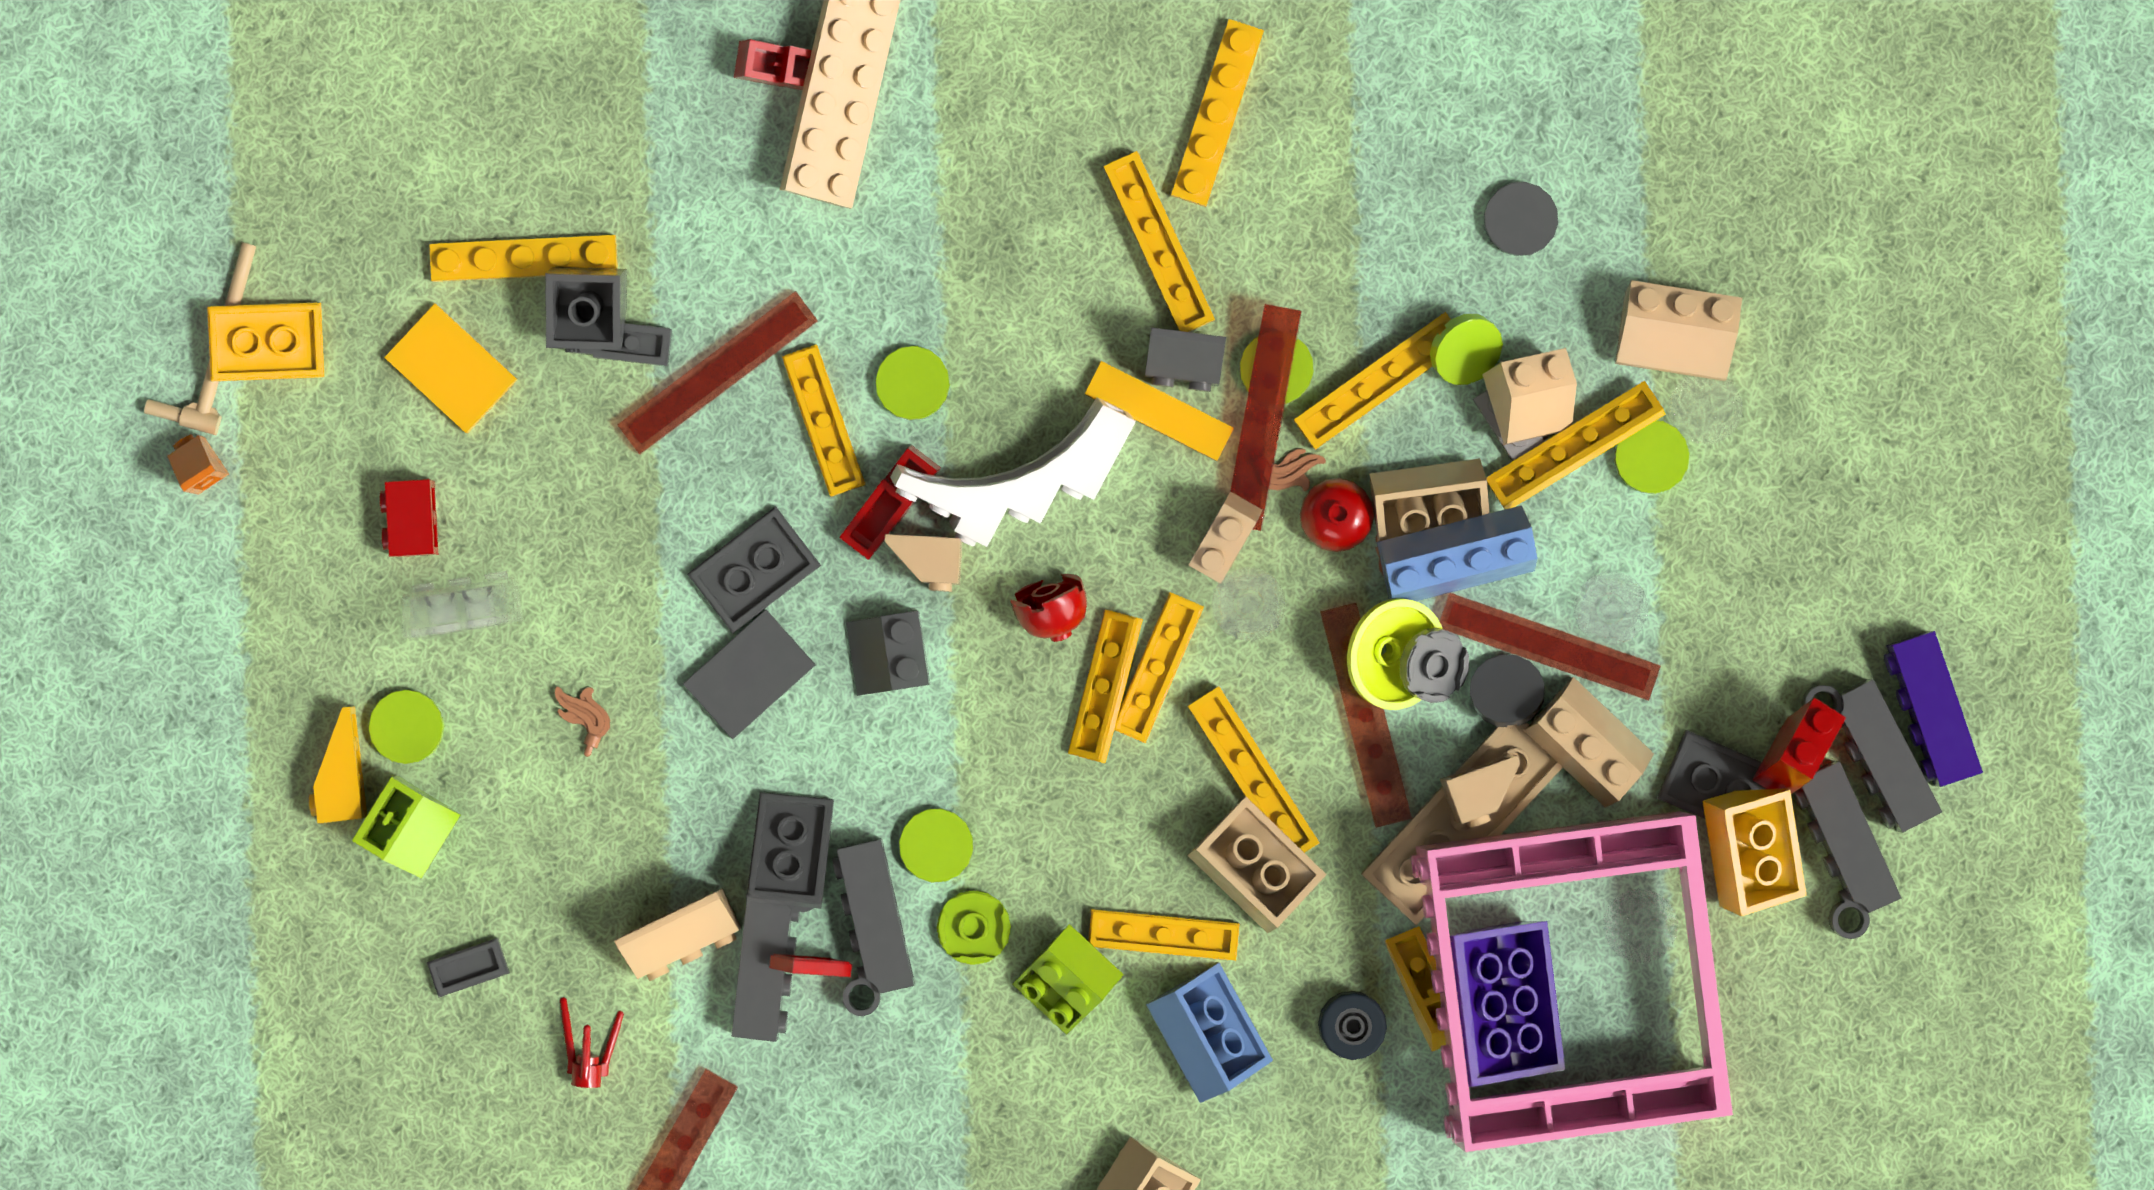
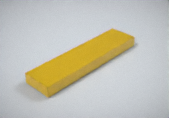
[782,344,866,497]
[1084,361,1234,461]
[1114,592,1204,743]
[1068,610,1143,763]
[1088,909,1240,961]

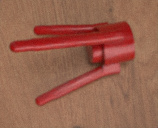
[560,997,624,1088]

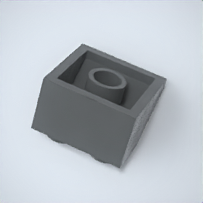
[545,267,627,350]
[1145,327,1226,392]
[846,611,931,696]

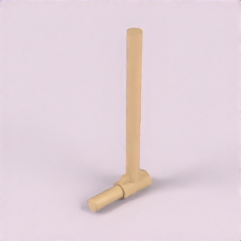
[144,242,256,435]

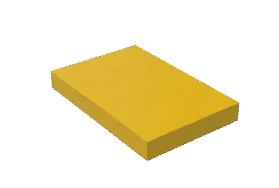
[207,303,325,382]
[384,303,518,434]

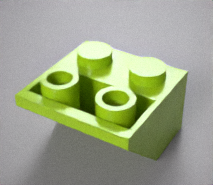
[352,776,461,878]
[1012,924,1124,1035]

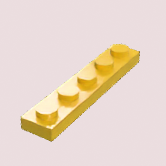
[1171,19,1264,207]
[1103,151,1215,332]
[429,235,618,282]
[1293,312,1451,450]
[1486,381,1666,510]
[1188,686,1320,853]

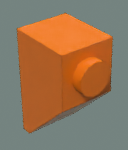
[167,434,229,495]

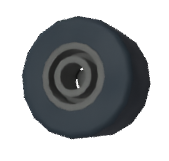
[1318,991,1387,1060]

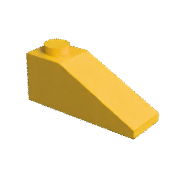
[309,706,367,824]
[1385,926,1446,1052]

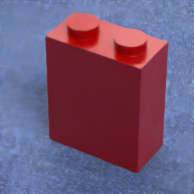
[1752,698,1846,794]

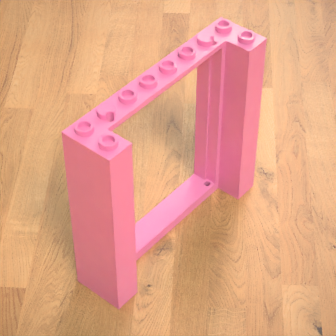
[1411,811,1733,1152]

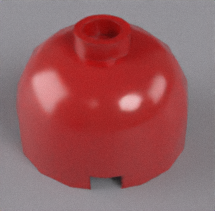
[1300,478,1374,552]
[1010,574,1087,642]

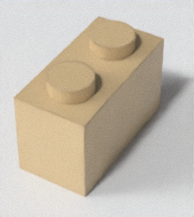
[1189,492,1262,584]

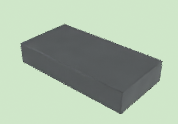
[427,938,510,998]

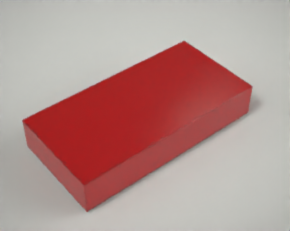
[769,954,852,977]

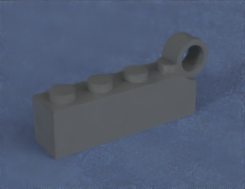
[1801,679,1942,833]
[1793,761,1902,939]
[832,839,915,1016]
[731,902,814,1042]

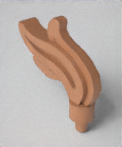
[1250,449,1326,491]
[555,686,611,757]

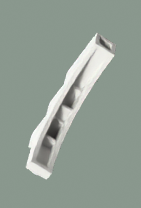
[890,397,1136,547]

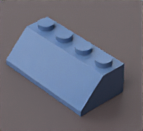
[1377,505,1537,601]

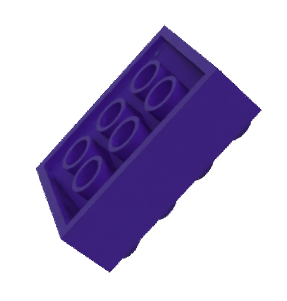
[1450,921,1565,1087]

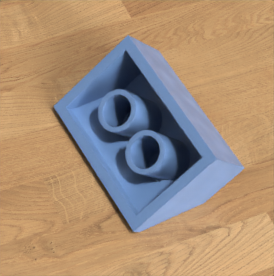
[1146,963,1273,1103]

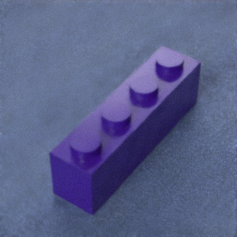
[1884,631,1983,787]

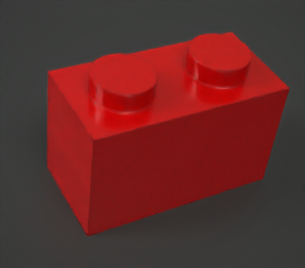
[379,479,439,557]

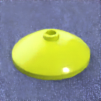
[1347,598,1443,710]

